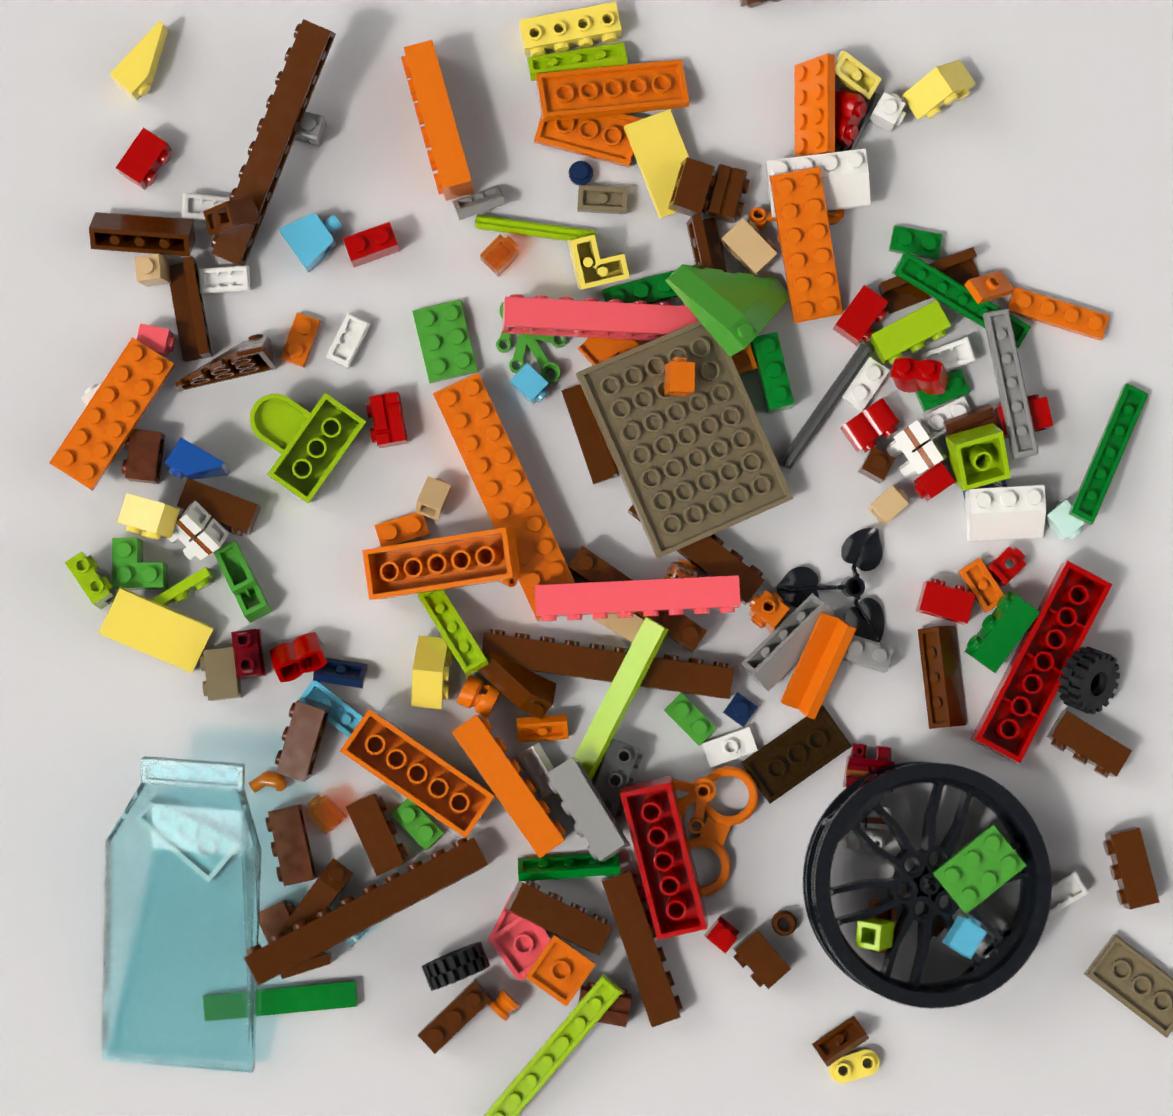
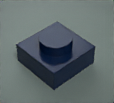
[723,692,758,727]

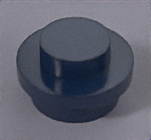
[569,161,593,186]

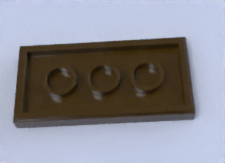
[740,705,852,804]

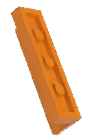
[780,612,856,720]

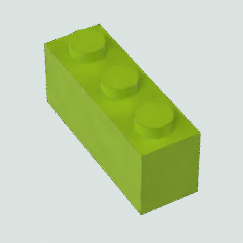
[869,300,951,365]

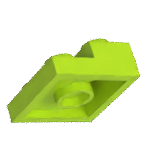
[65,551,114,609]

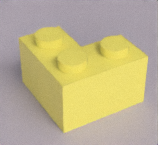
[902,60,976,120]
[567,234,630,290]
[117,493,180,540]
[411,636,453,709]

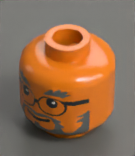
[664,559,700,579]

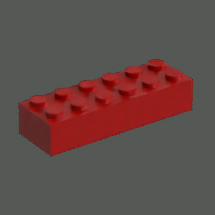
[620,776,709,940]

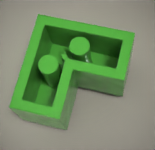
[112,538,168,590]

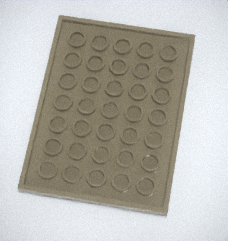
[576,321,794,559]

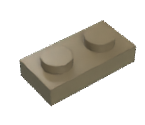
[577,185,628,214]

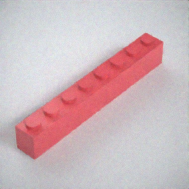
[502,294,699,341]
[535,575,740,622]

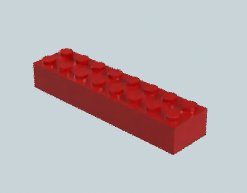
[970,561,1113,763]

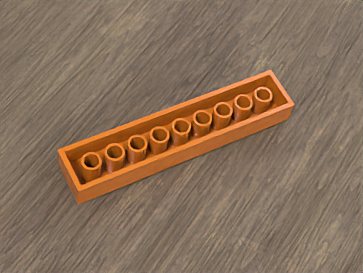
[433,373,575,622]

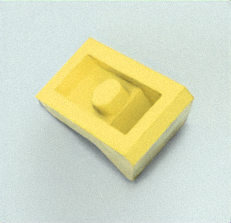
[835,51,882,100]

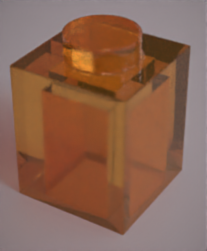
[480,234,519,277]
[306,794,347,835]

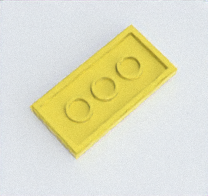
[624,109,689,219]
[99,587,213,673]

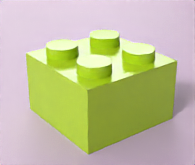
[945,423,1011,491]

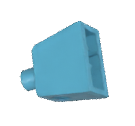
[279,213,343,273]

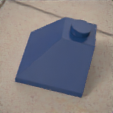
[165,437,230,480]

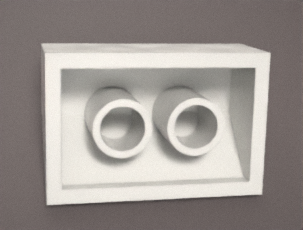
[965,485,1046,542]

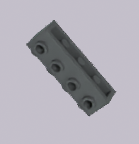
[577,739,643,837]

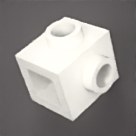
[869,92,906,132]

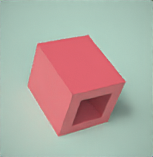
[136,323,176,358]

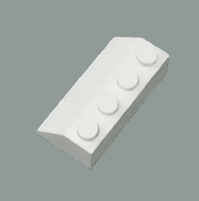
[766,148,871,218]

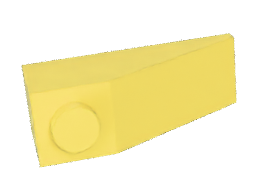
[110,20,168,100]

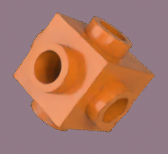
[749,590,790,632]

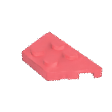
[488,891,551,980]

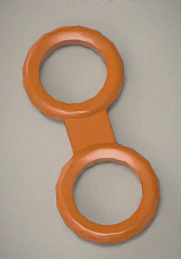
[688,766,759,897]

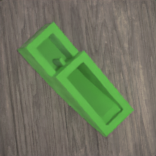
[214,540,272,623]

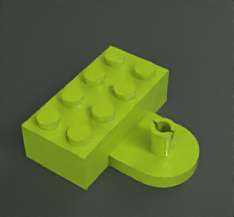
[250,393,366,504]

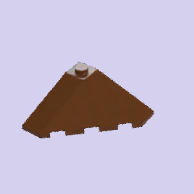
[175,334,277,391]

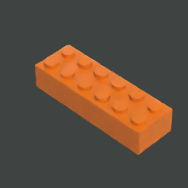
[401,40,474,201]
[362,527,522,600]
[340,709,496,838]
[452,714,566,858]

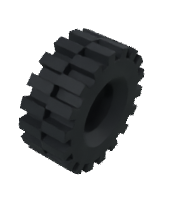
[1058,646,1120,714]
[421,942,490,991]

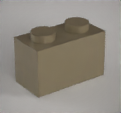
[200,647,242,701]

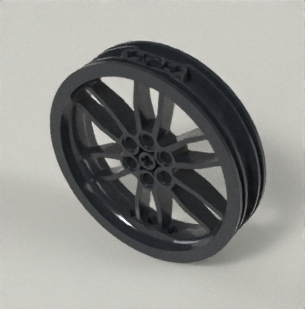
[802,762,1052,1008]

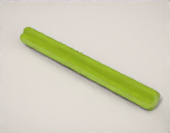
[475,215,597,241]

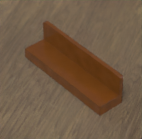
[686,214,727,273]
[878,247,980,314]
[169,256,213,362]
[561,384,617,485]
[918,626,967,729]

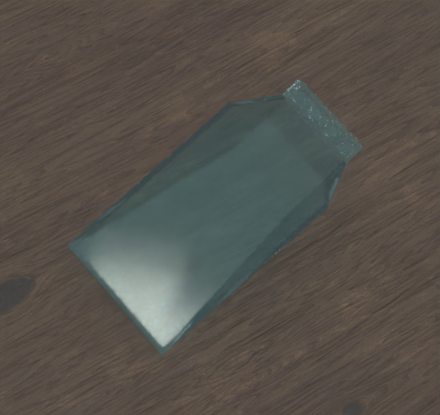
[102,756,261,1073]

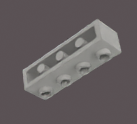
[741,594,836,691]
[547,757,630,861]

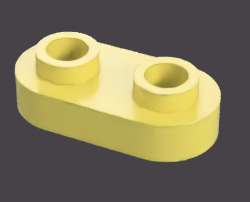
[829,1049,880,1083]

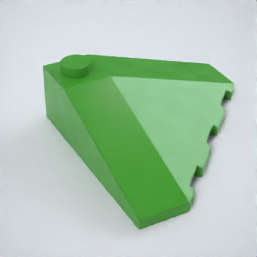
[665,264,789,357]

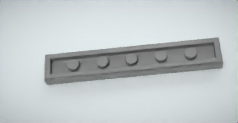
[983,309,1039,460]

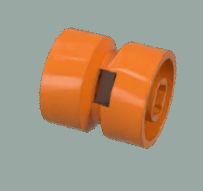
[456,674,501,718]

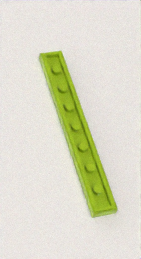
[555,617,669,799]
[483,974,623,1116]

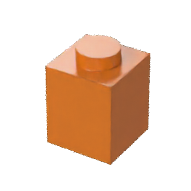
[664,357,695,396]

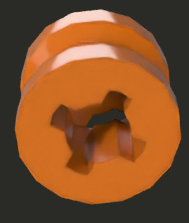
[488,989,520,1021]

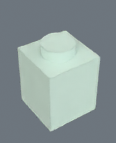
[1045,499,1085,541]

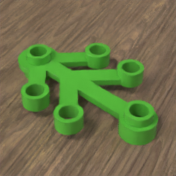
[496,302,566,384]

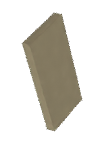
[1084,934,1173,1038]

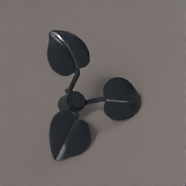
[777,528,884,643]

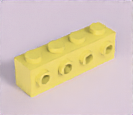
[519,2,622,57]

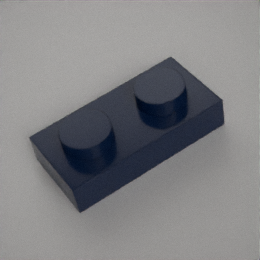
[313,658,368,689]

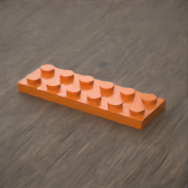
[536,59,690,122]
[769,166,843,323]
[49,337,176,491]

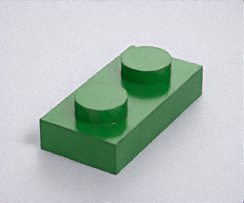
[889,225,943,260]
[915,369,970,412]

